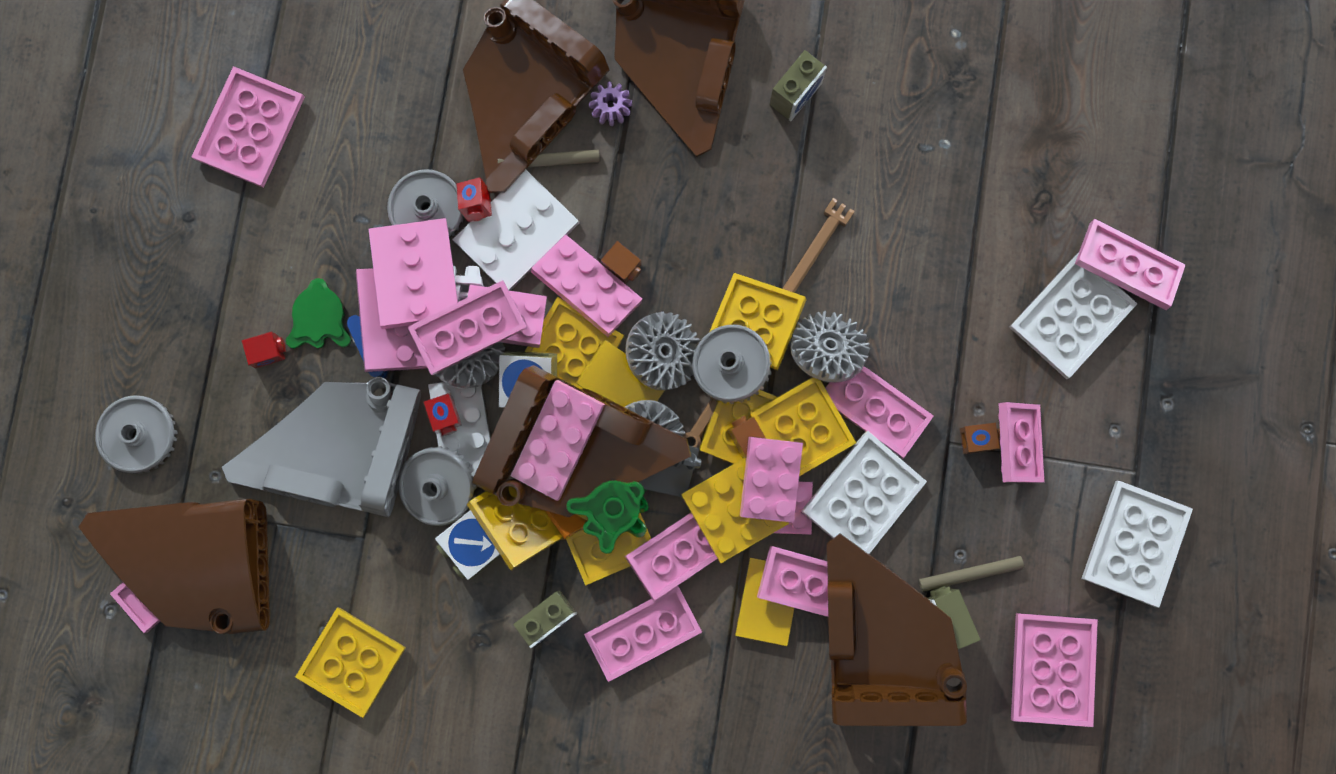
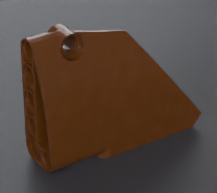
[463,0,610,193]
[613,0,745,157]
[472,365,691,517]
[78,499,270,634]
[827,533,967,726]

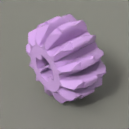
[589,81,632,126]

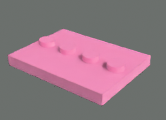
[192,66,305,188]
[369,218,458,329]
[356,268,427,372]
[1011,613,1098,727]

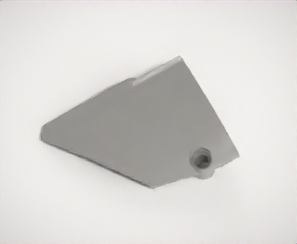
[222,377,421,517]

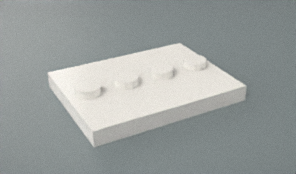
[453,170,579,291]
[1009,252,1137,379]
[801,431,927,554]
[1081,481,1193,608]

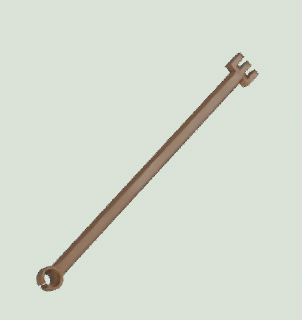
[683,198,855,448]

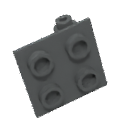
[639,446,701,497]

